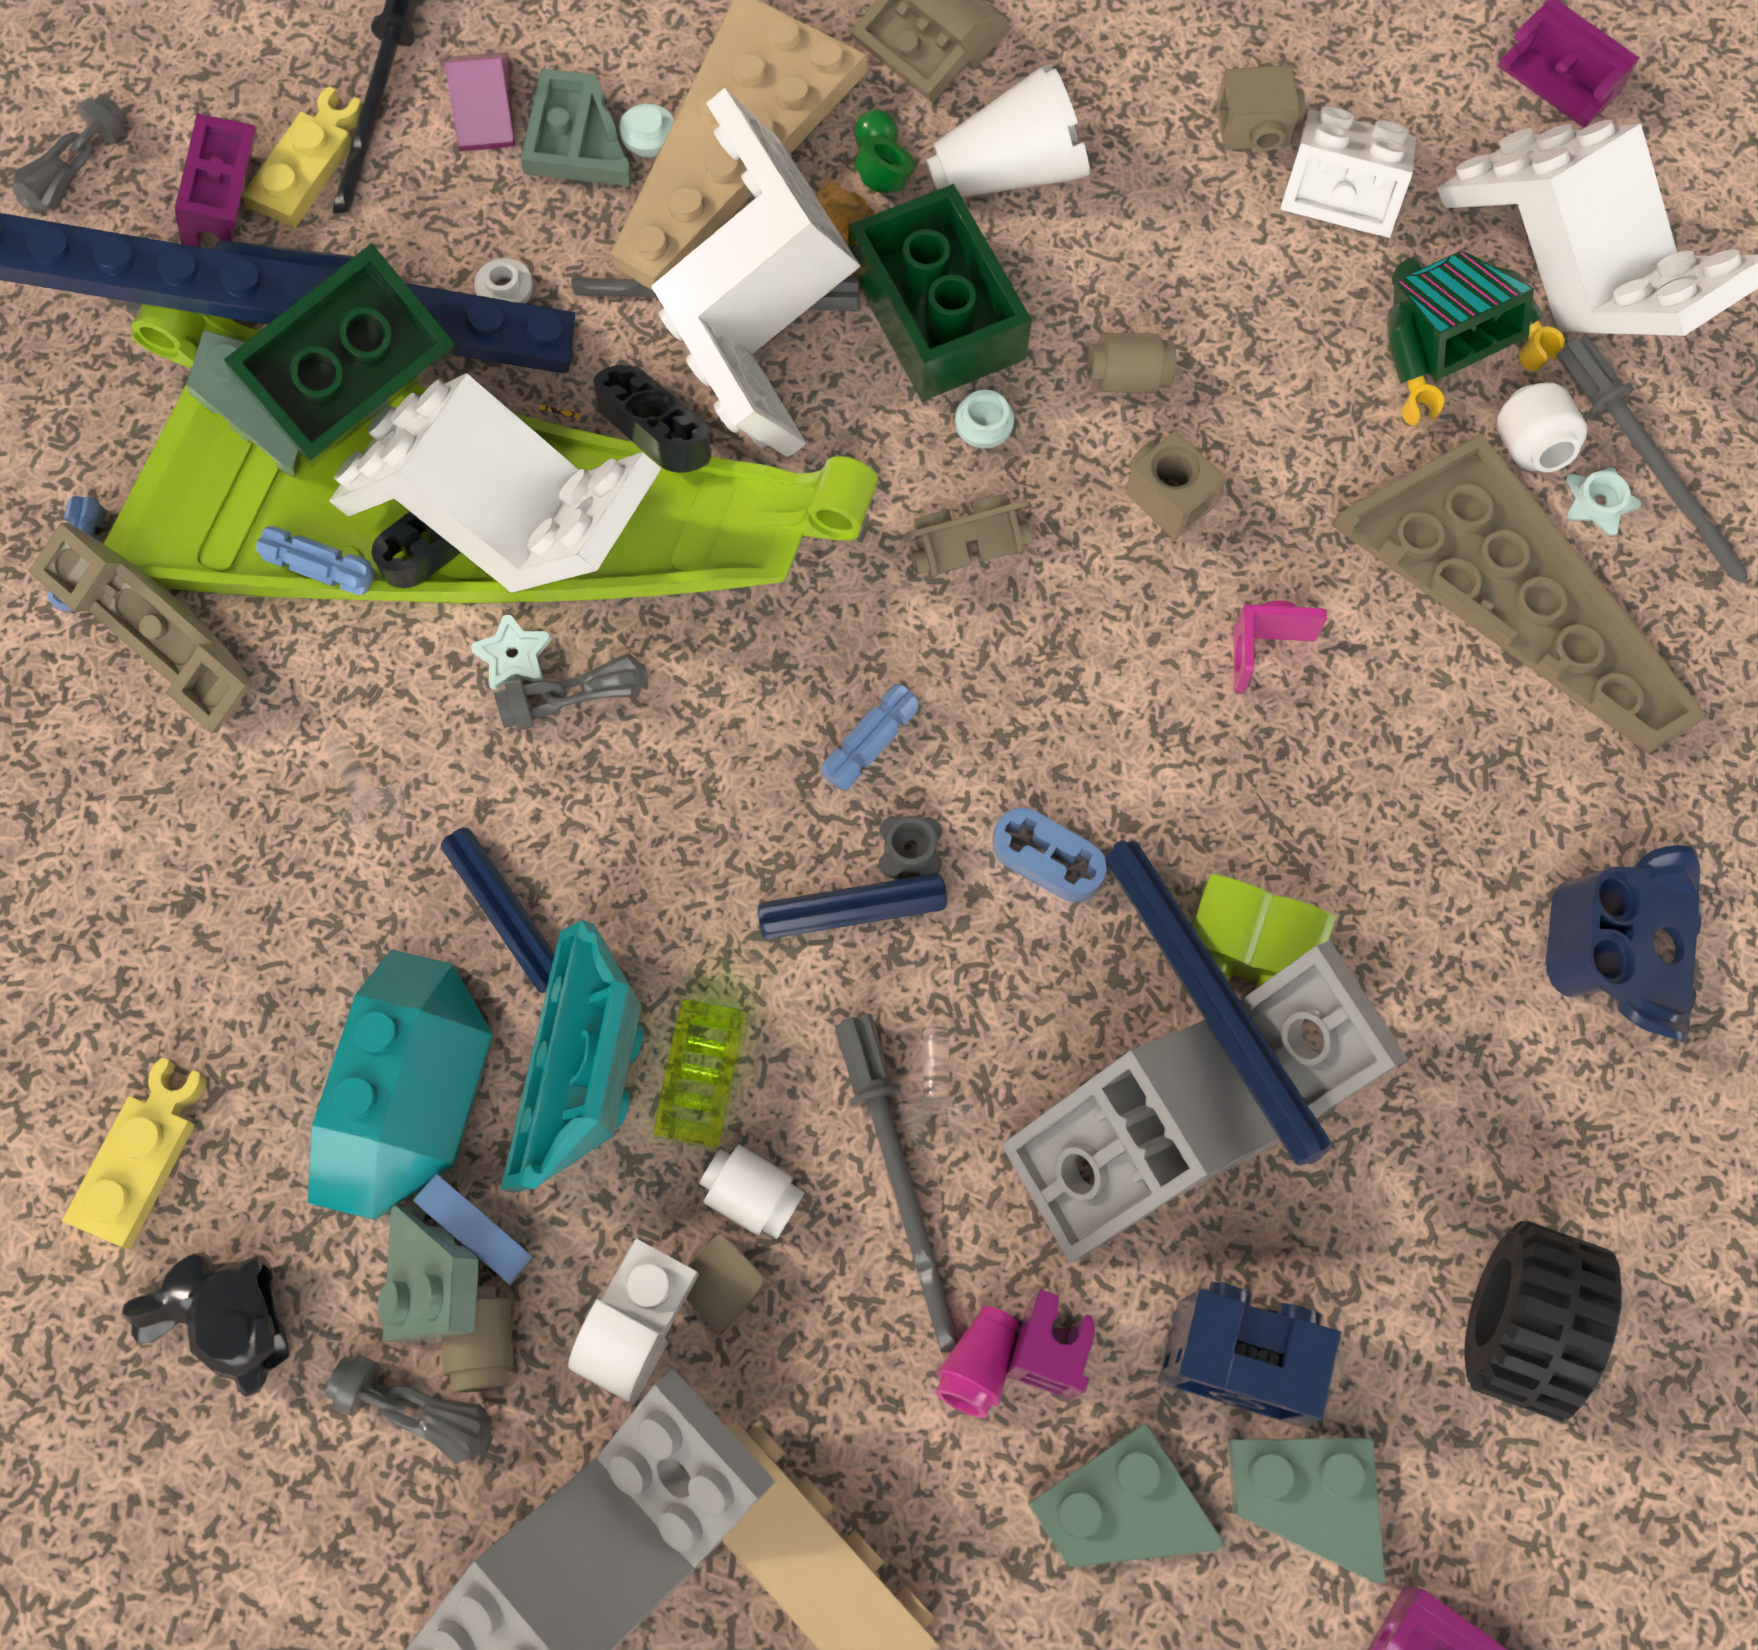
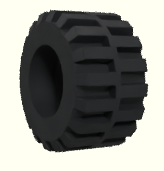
[1464,1220,1622,1422]

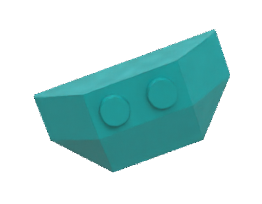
[500,920,643,1193]
[308,949,494,1220]

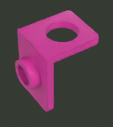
[1233,601,1327,693]

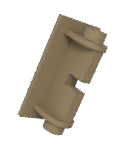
[902,494,1032,578]

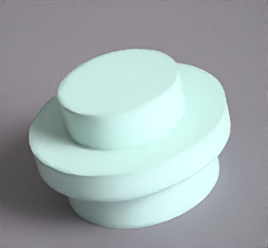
[619,104,674,157]
[955,390,1014,448]

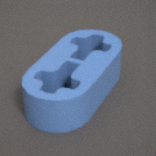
[992,808,1107,902]
[413,1174,533,1285]

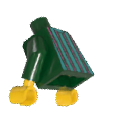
[1386,252,1565,427]

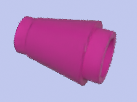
[935,1306,1020,1418]

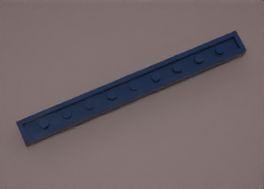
[0,213,576,373]

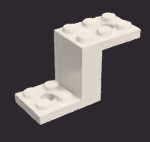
[652,88,860,457]
[1437,120,1758,336]
[329,373,661,593]

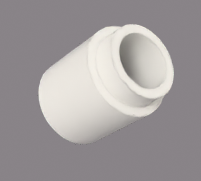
[699,1144,805,1240]

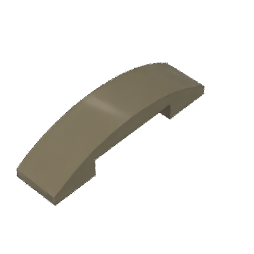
[28,523,252,733]

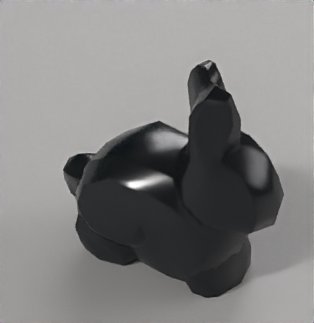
[122,1252,290,1397]

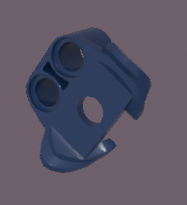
[1546,845,1702,1043]

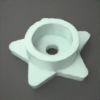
[1566,467,1641,536]
[471,615,552,690]

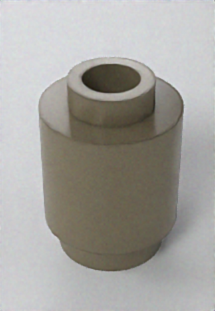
[1087,332,1176,393]
[441,1286,514,1393]

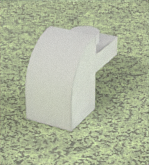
[568,1238,699,1405]

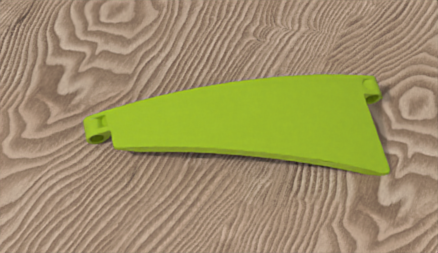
[104,304,879,603]

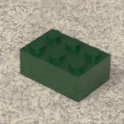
[848,184,1032,402]
[223,243,456,466]

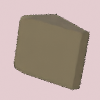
[686,1231,770,1335]

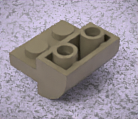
[850,0,1010,104]

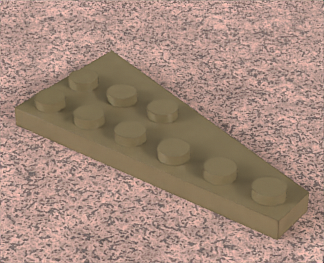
[1332,433,1707,754]

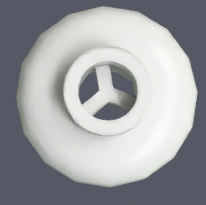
[1497,383,1587,472]

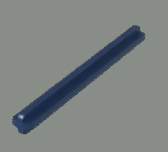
[1105,840,1331,1165]

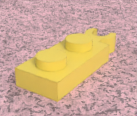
[242,86,362,228]
[62,1058,207,1250]

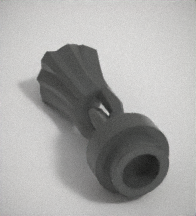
[12,94,127,212]
[494,653,648,731]
[325,1355,493,1464]

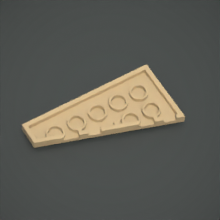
[611,0,868,292]

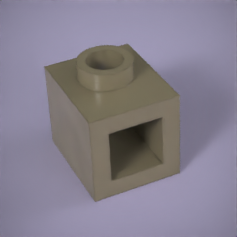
[1216,65,1305,152]

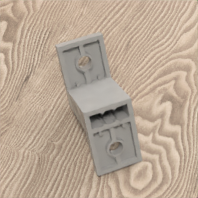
[1001,941,1408,1263]
[406,1369,776,1650]

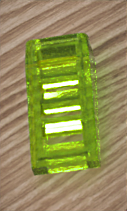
[653,999,748,1150]

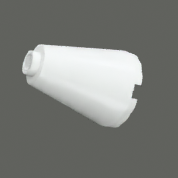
[926,64,1090,198]

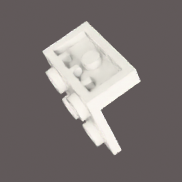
[1280,107,1416,238]

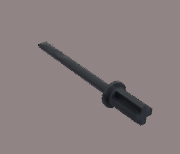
[333,0,418,214]

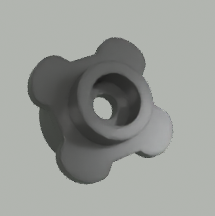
[879,816,942,878]

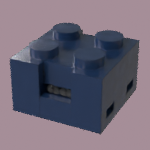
[1158,1282,1342,1425]

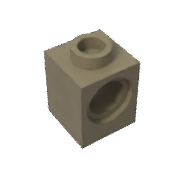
[1125,430,1227,540]

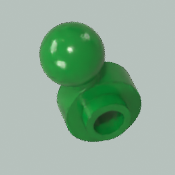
[854,109,915,193]

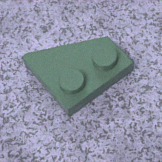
[521,68,632,186]
[186,331,301,476]
[378,1206,479,1342]
[1028,1423,1225,1567]
[1228,1438,1386,1583]

